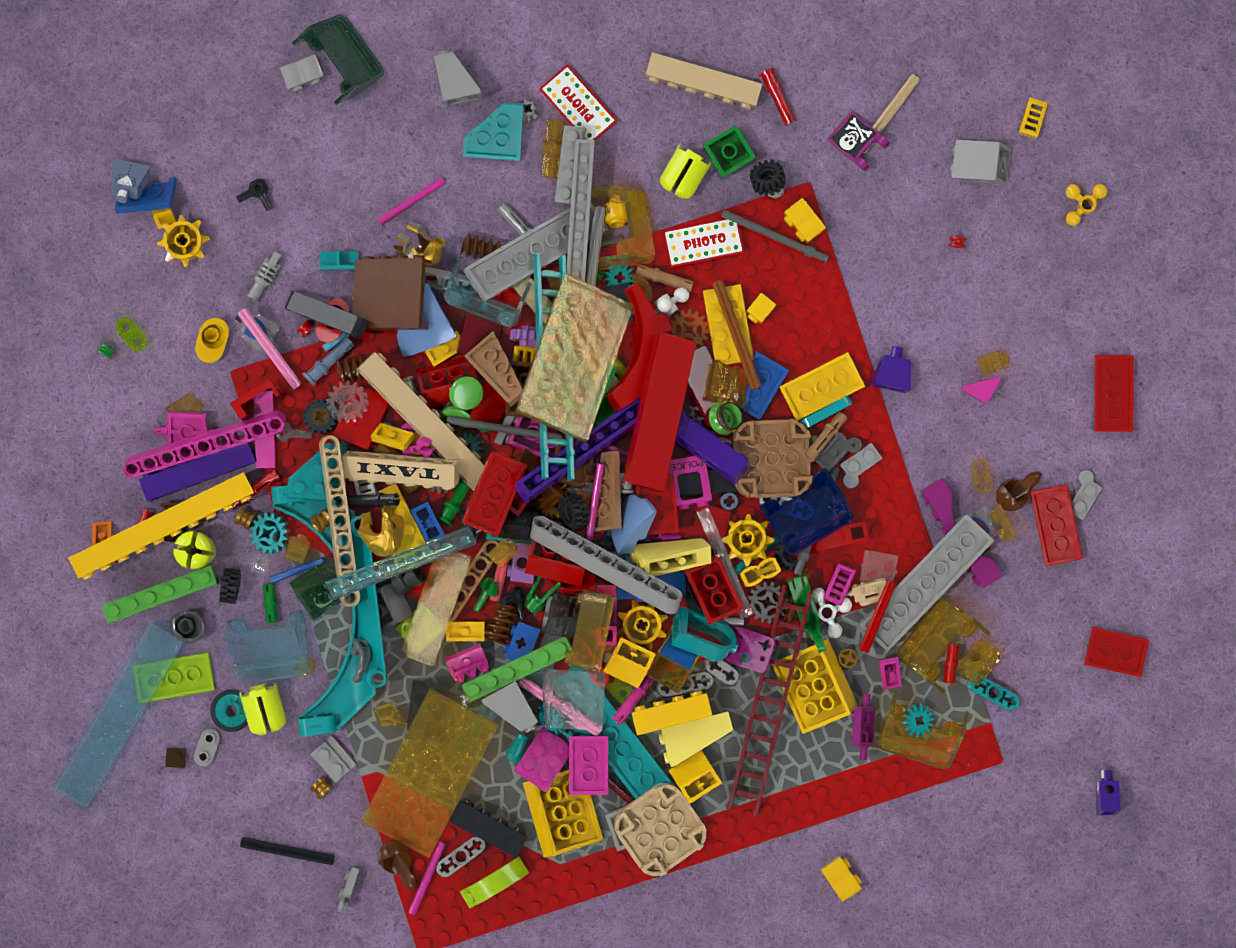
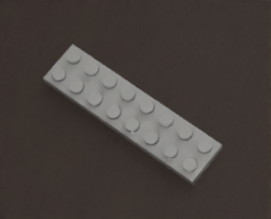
[463,201,609,302]
[860,514,995,652]

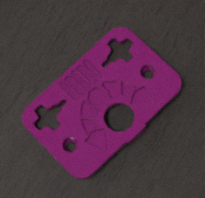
[724,625,776,673]

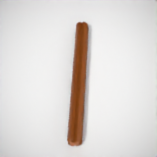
[713,280,761,390]

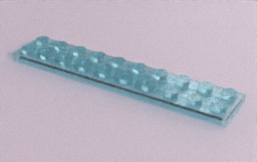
[54,622,184,808]

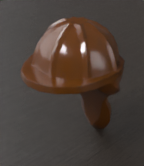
[996,472,1042,511]
[378,840,416,890]

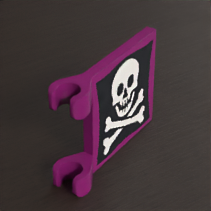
[826,111,890,171]

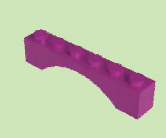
[921,478,1003,588]

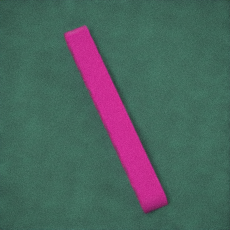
[123,411,286,478]

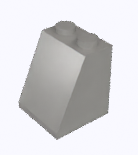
[434,50,482,106]
[950,140,1011,187]
[481,681,539,733]

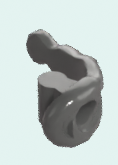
[351,638,371,683]

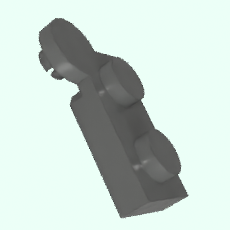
[815,432,862,473]

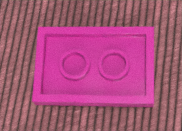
[514,726,569,792]
[569,736,608,795]

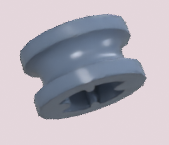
[720,493,738,510]

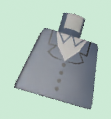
[111,158,150,203]

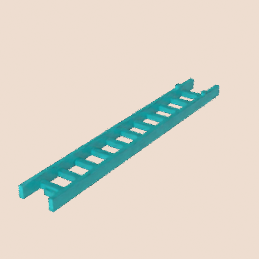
[533,253,575,481]

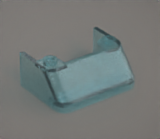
[444,256,532,327]

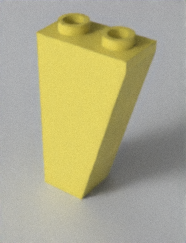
[630,538,711,576]
[658,711,733,767]

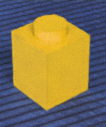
[746,293,776,324]

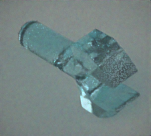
[275,422,313,442]

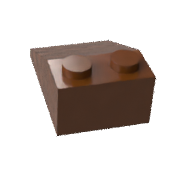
[513,448,565,516]

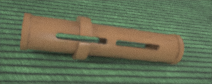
[635,264,694,293]
[804,412,847,462]

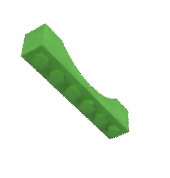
[101,566,219,624]
[462,635,577,703]

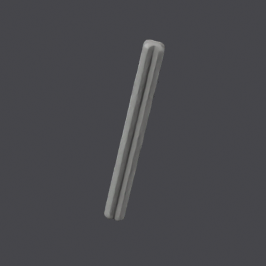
[583,206,606,299]

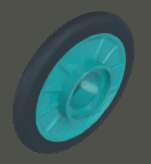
[210,690,248,732]

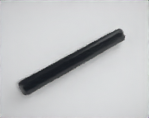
[240,837,335,865]

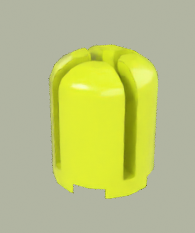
[660,144,712,199]
[173,531,216,570]
[239,682,286,735]

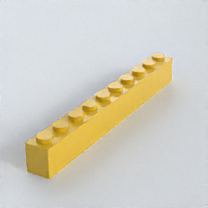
[68,472,254,580]

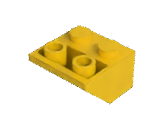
[603,637,656,688]
[669,750,722,804]

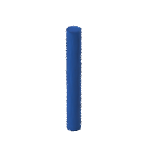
[270,557,326,584]

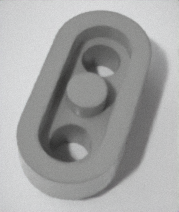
[194,729,220,766]

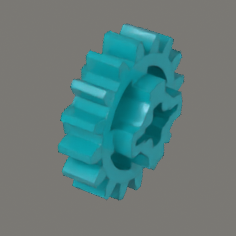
[249,512,291,554]

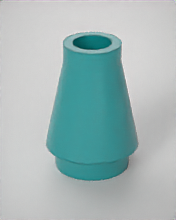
[505,734,528,764]

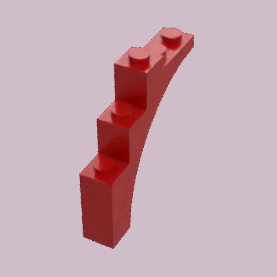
[605,283,673,411]

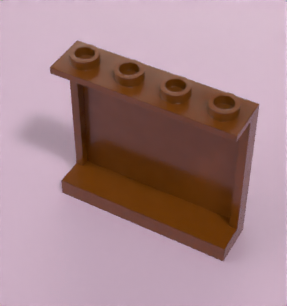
[353,255,432,331]

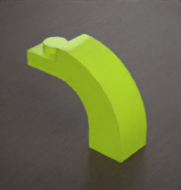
[460,857,529,908]

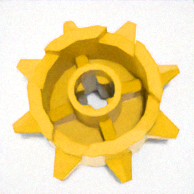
[157,215,210,267]
[721,514,774,566]
[617,600,668,651]

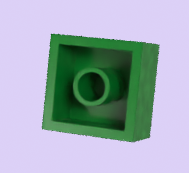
[703,125,756,180]

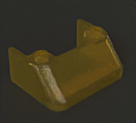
[590,184,655,270]
[565,590,615,673]
[896,598,991,694]
[877,691,969,769]

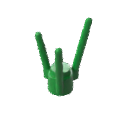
[525,576,561,614]

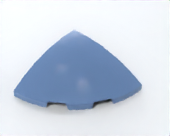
[397,282,457,357]
[611,495,657,554]

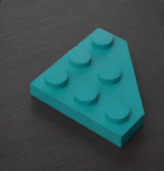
[463,102,523,161]
[287,443,347,502]

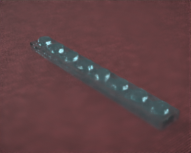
[325,526,477,600]

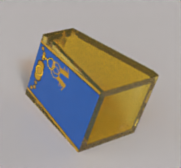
[646,625,703,693]

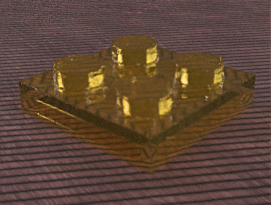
[989,504,1017,543]

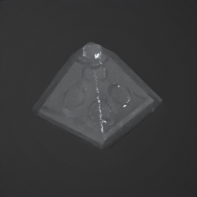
[542,669,605,731]

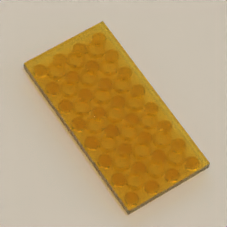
[515,274,633,443]
[361,688,499,857]

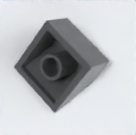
[377,583,413,631]

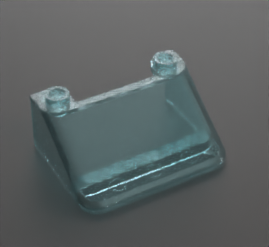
[223,610,311,683]

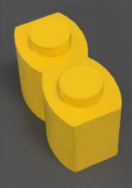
[783,198,826,244]
[739,558,781,587]
[820,856,862,902]

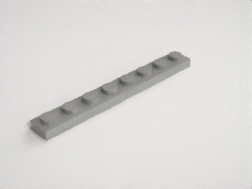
[566,139,595,294]

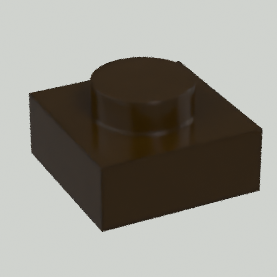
[165,748,186,768]

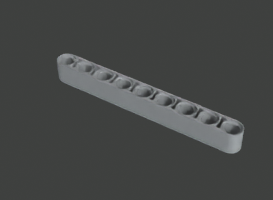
[530,516,682,614]

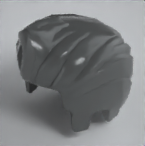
[169,611,206,643]

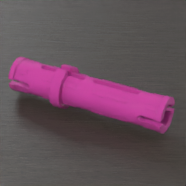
[612,672,656,725]

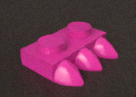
[444,643,489,683]

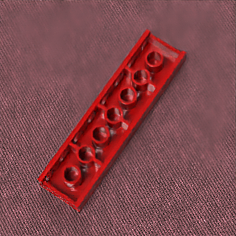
[622,332,697,492]

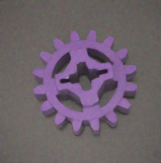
[510,326,552,348]

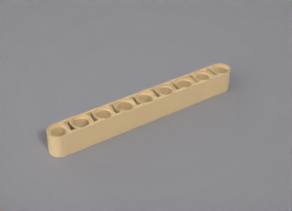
[319,436,360,607]

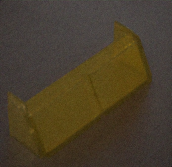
[401,547,473,667]

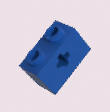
[410,502,445,546]
[503,622,540,661]

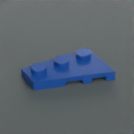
[114,177,177,214]
[743,351,789,420]

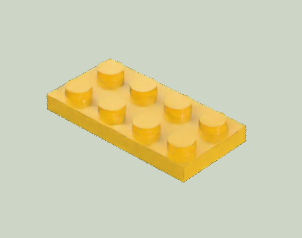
[703,284,754,367]
[779,352,865,420]

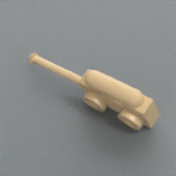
[825,577,886,606]

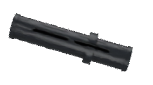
[346,492,400,508]

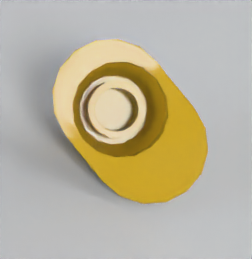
[195,318,229,363]

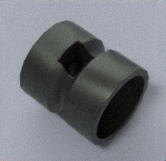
[390,560,427,594]

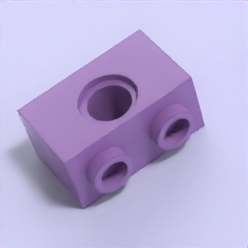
[507,543,534,584]

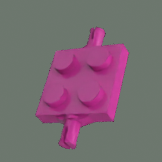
[154,411,220,451]

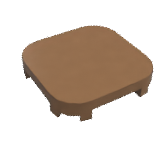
[732,419,813,498]

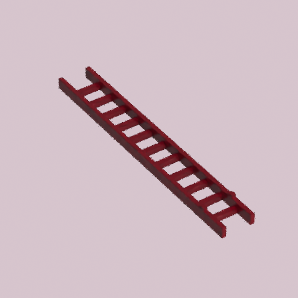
[727,584,813,817]

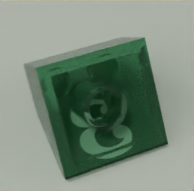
[289,562,346,620]

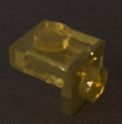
[977,349,1010,376]

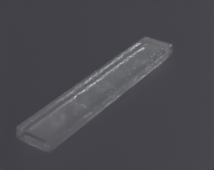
[697,508,752,618]

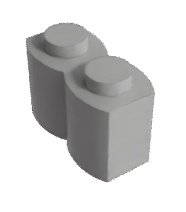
[280,55,325,93]

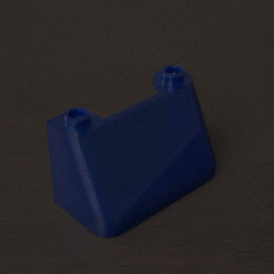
[759,468,854,555]

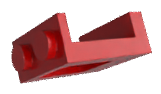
[230,379,284,421]

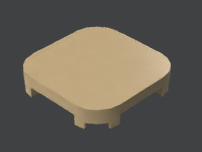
[614,783,707,877]

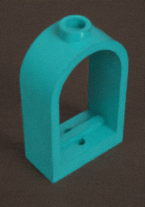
[671,606,738,661]

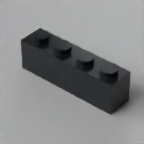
[677,470,739,496]
[448,799,527,858]

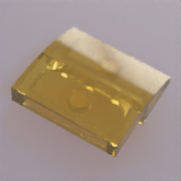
[706,360,749,409]

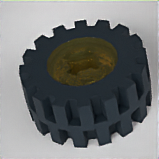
[303,399,338,434]

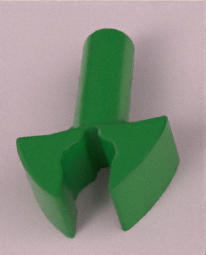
[473,578,498,612]

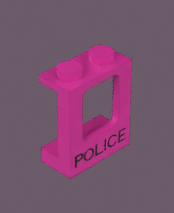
[668,456,712,510]

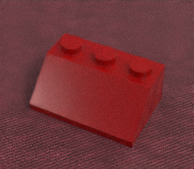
[416,357,478,410]
[525,540,585,587]
[684,557,744,625]

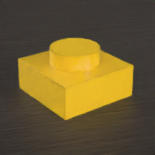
[152,208,176,229]

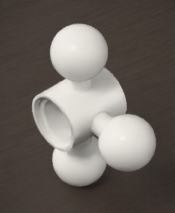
[653,287,689,317]
[812,588,852,638]

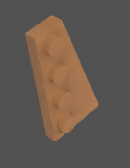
[464,331,525,406]
[594,451,622,532]

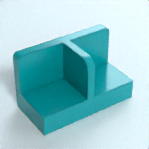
[319,250,359,271]

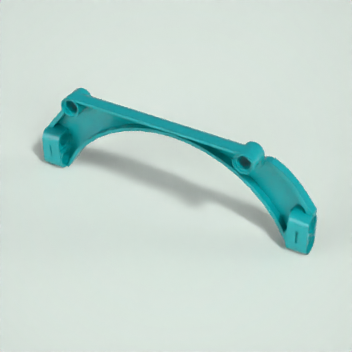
[271,486,387,737]

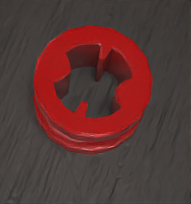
[948,236,967,249]
[297,319,315,338]

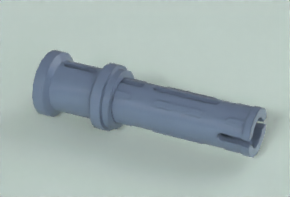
[303,337,355,386]

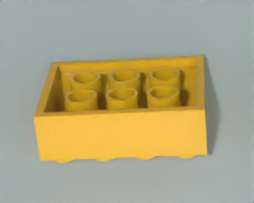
[772,639,858,734]
[523,769,603,857]

